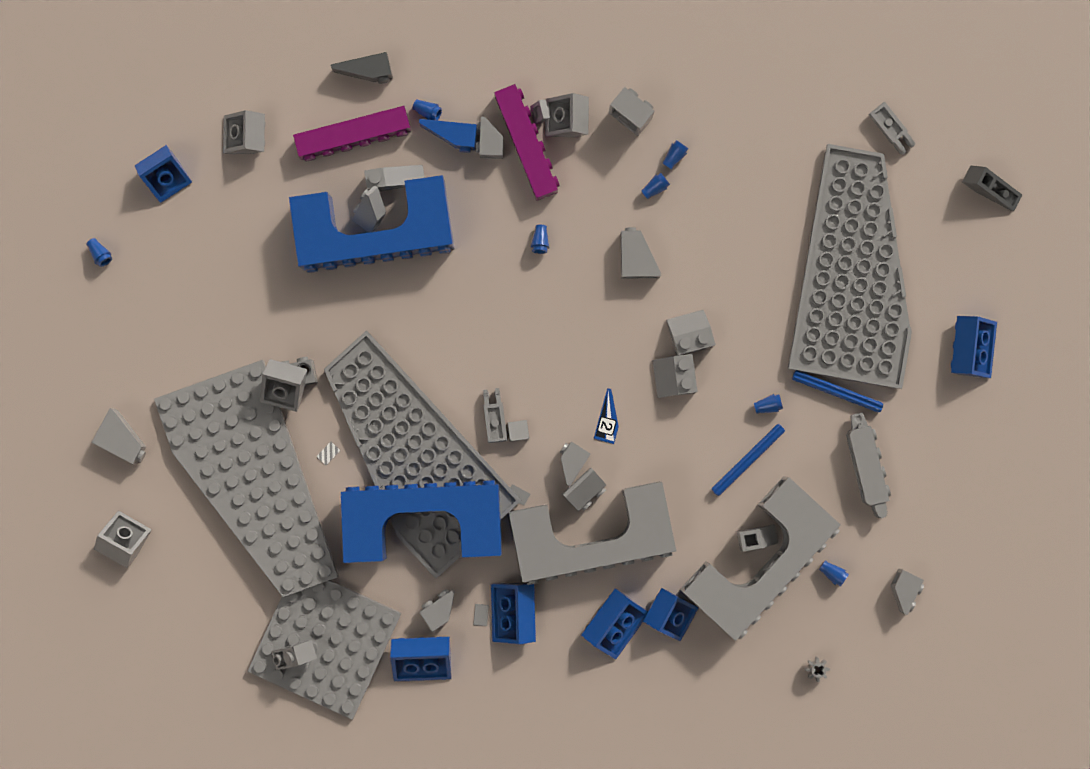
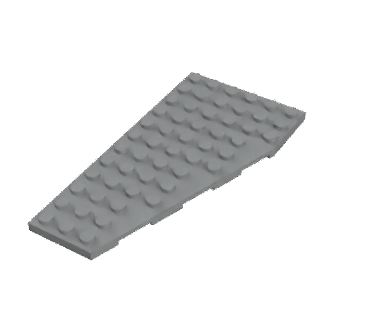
[788,144,912,389]

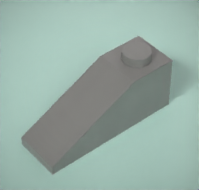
[364,165,425,192]

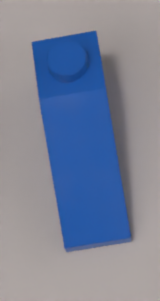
[419,119,477,153]

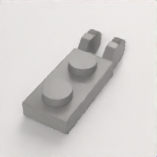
[868,102,915,155]
[483,388,508,443]

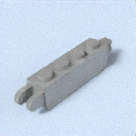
[846,413,891,518]

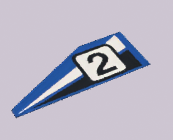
[594,388,619,444]

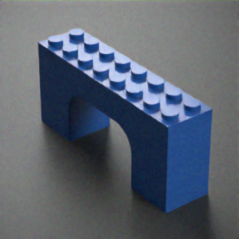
[289,175,455,273]
[341,480,502,563]

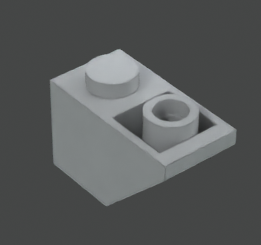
[476,117,504,159]
[352,185,386,232]
[737,524,778,552]
[891,569,924,615]
[420,589,455,632]
[271,640,317,670]

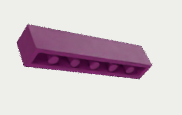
[494,84,560,201]
[293,106,411,162]

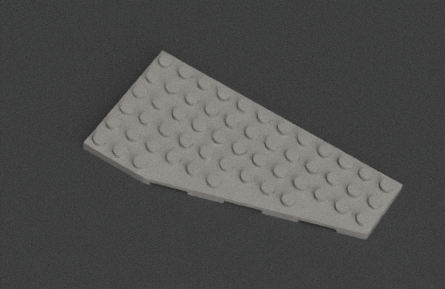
[324,330,522,578]
[154,360,339,597]

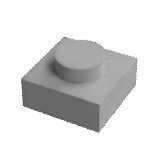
[530,100,550,124]

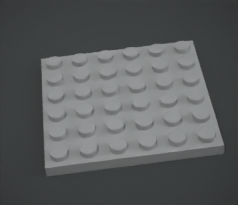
[248,580,402,720]

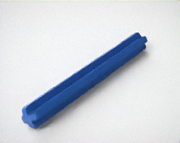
[792,370,883,412]
[711,424,785,496]

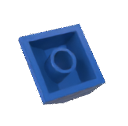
[134,145,192,203]
[643,588,699,642]

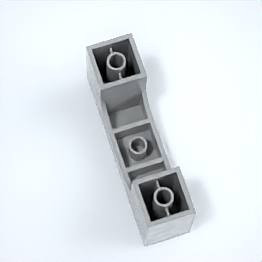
[680,477,841,641]
[509,481,676,585]

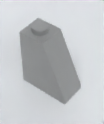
[621,227,661,279]
[92,408,146,464]

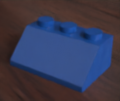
[951,316,997,378]
[491,583,536,644]
[581,588,648,660]
[390,637,452,681]

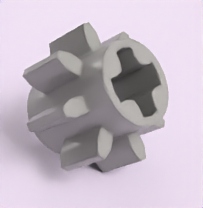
[805,657,830,682]

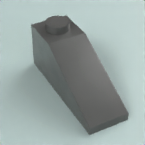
[331,52,393,84]
[962,165,1022,211]

